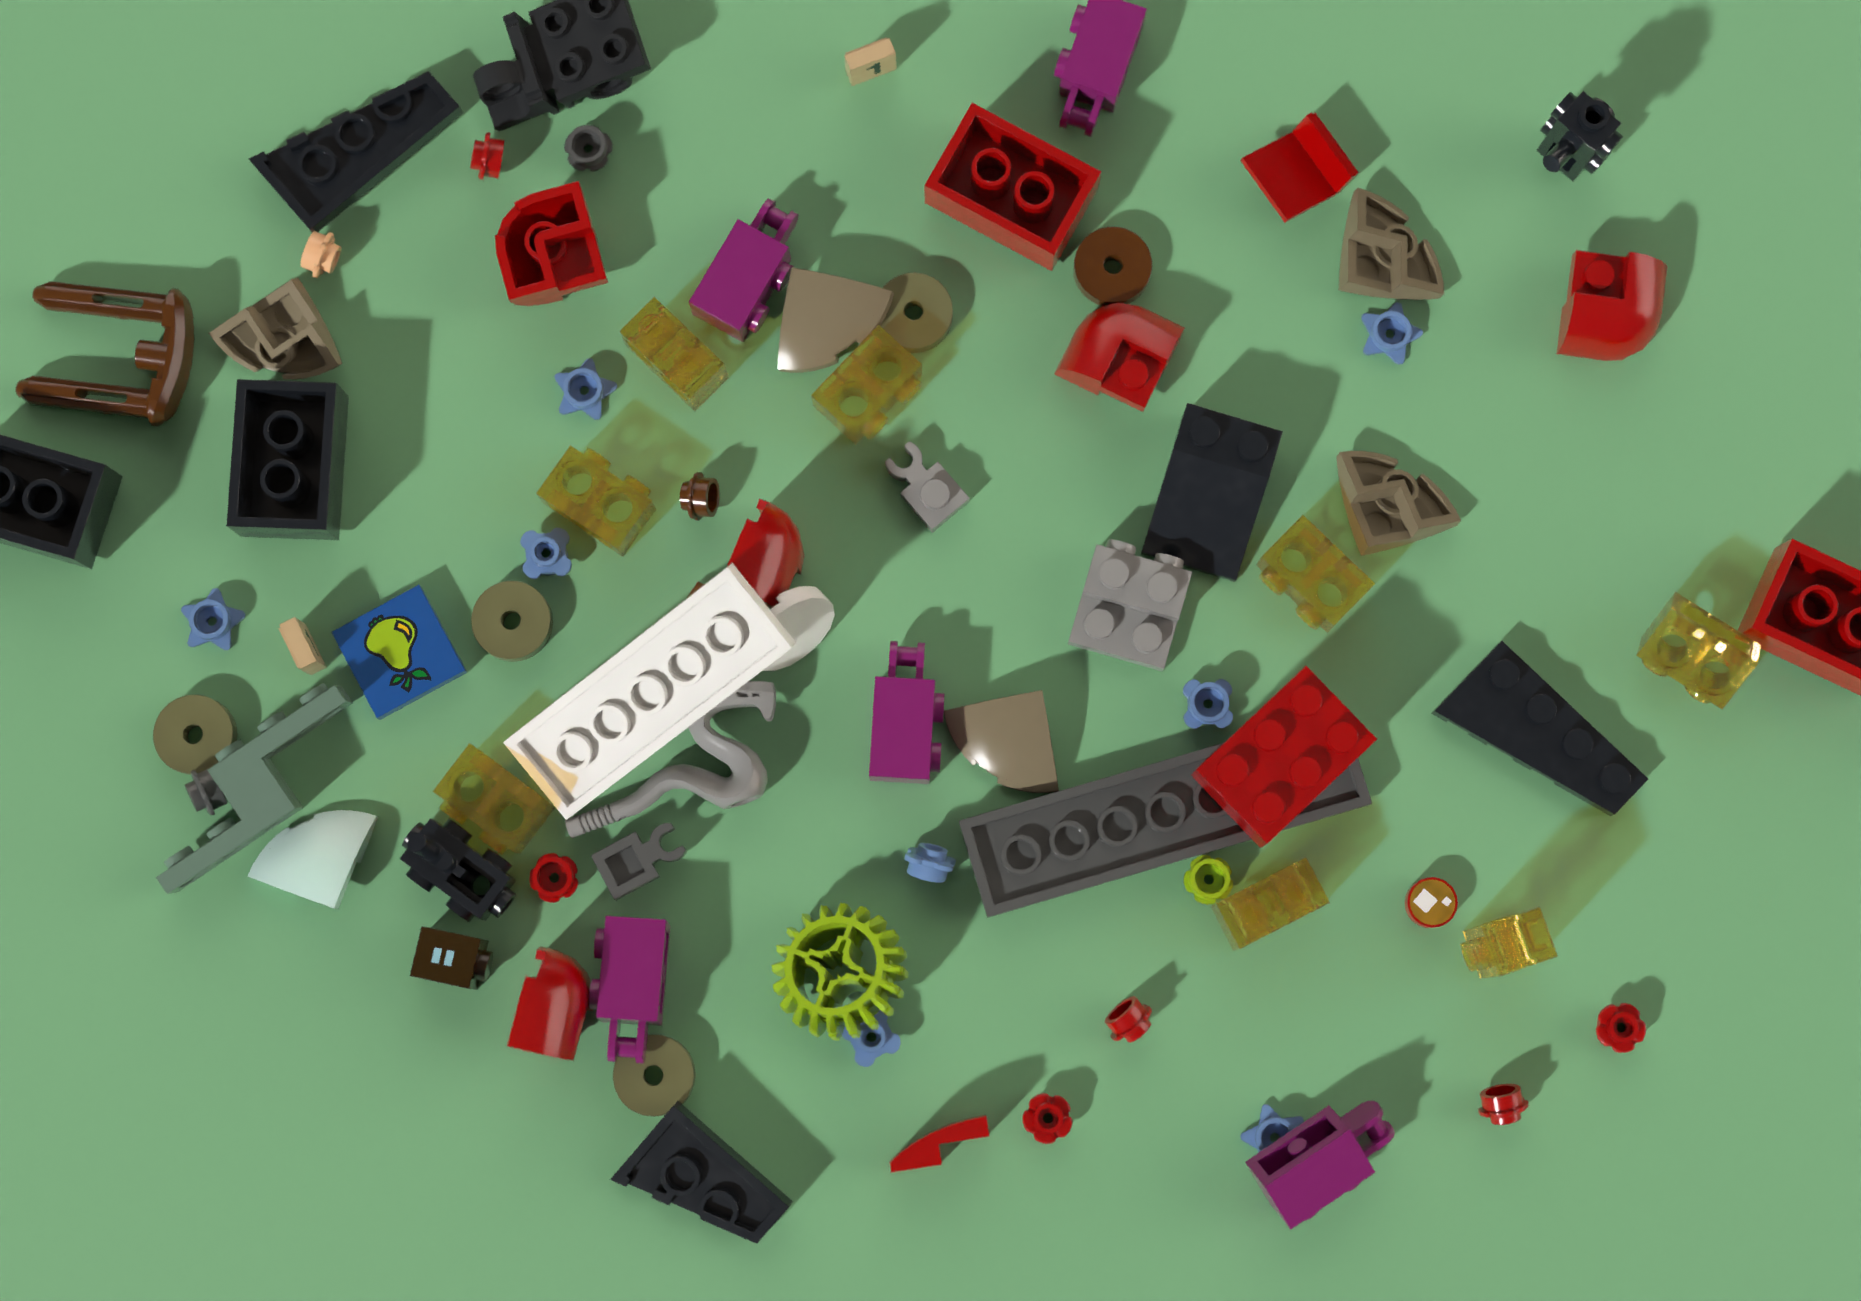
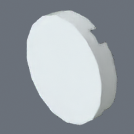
[763,586,835,671]

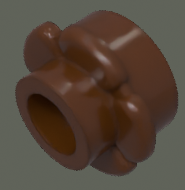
[680,472,720,521]

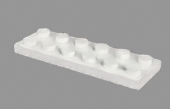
[503,563,796,820]

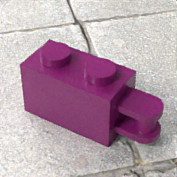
[1054,0,1147,137]
[689,198,799,342]
[869,641,945,784]
[589,916,671,1064]
[1245,1101,1395,1230]

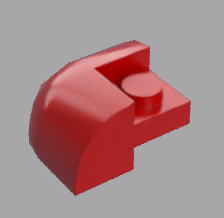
[495,181,608,306]
[1557,250,1667,361]
[1054,302,1185,412]
[727,499,804,609]
[507,946,593,1061]

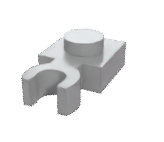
[885,441,970,533]

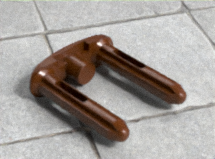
[15,281,195,426]

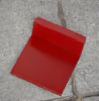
[1240,112,1359,223]

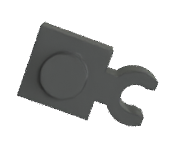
[591,823,687,901]

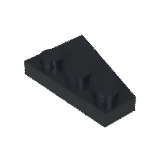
[610,1101,793,1244]

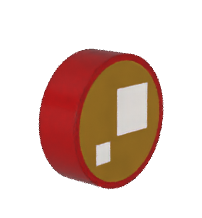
[1405,877,1458,928]

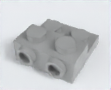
[1068,539,1192,672]

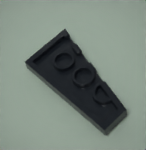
[249,71,463,232]
[1431,641,1648,816]

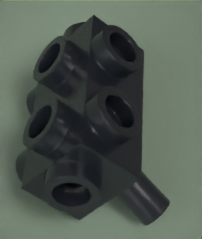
[1536,91,1624,181]
[399,818,516,922]

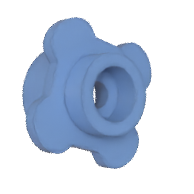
[520,528,572,579]
[1183,679,1233,729]
[904,843,956,883]
[842,1010,901,1067]

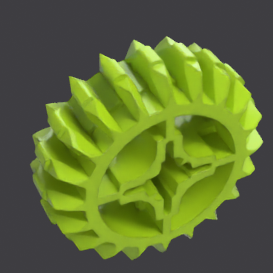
[771,903,908,1041]

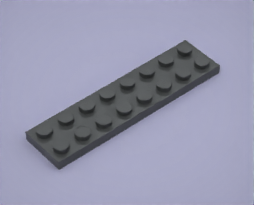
[959,743,1372,918]

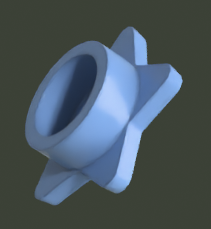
[1362,302,1423,364]
[554,358,617,420]
[181,588,245,650]
[1240,1104,1304,1153]

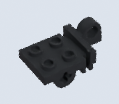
[473,0,651,132]

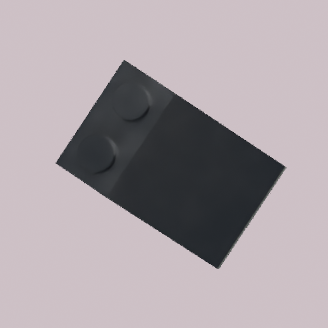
[1141,403,1283,582]

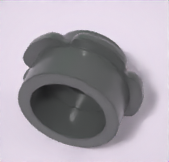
[564,125,612,171]
[185,769,227,815]

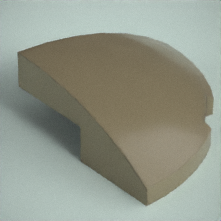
[1339,188,1444,300]
[778,267,894,373]
[209,277,342,379]
[1336,451,1461,556]
[944,690,1059,793]

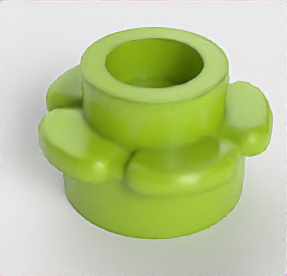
[1184,855,1233,905]

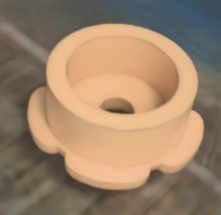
[300,231,341,278]

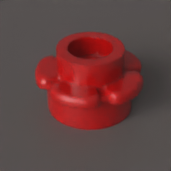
[470,132,505,180]
[529,853,579,903]
[1105,996,1152,1043]
[1596,1003,1646,1053]
[1478,1084,1529,1125]
[1023,1093,1073,1144]

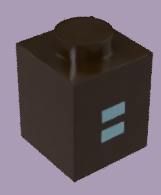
[410,926,493,990]

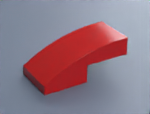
[890,1115,990,1172]

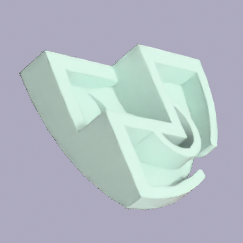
[248,810,378,909]

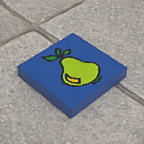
[331,585,468,720]

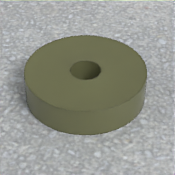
[878,273,953,353]
[471,581,553,662]
[153,695,238,775]
[613,1034,695,1116]

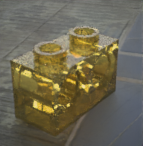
[619,297,729,412]
[811,325,923,445]
[536,445,656,557]
[1256,515,1375,633]
[1636,592,1761,709]
[433,743,556,855]
[1210,857,1330,951]
[1460,907,1558,979]

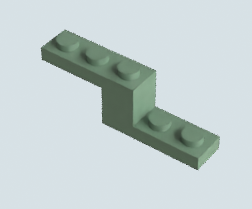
[156,683,353,894]

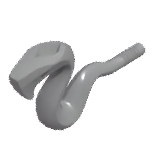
[565,681,776,838]

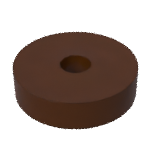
[1073,227,1152,306]

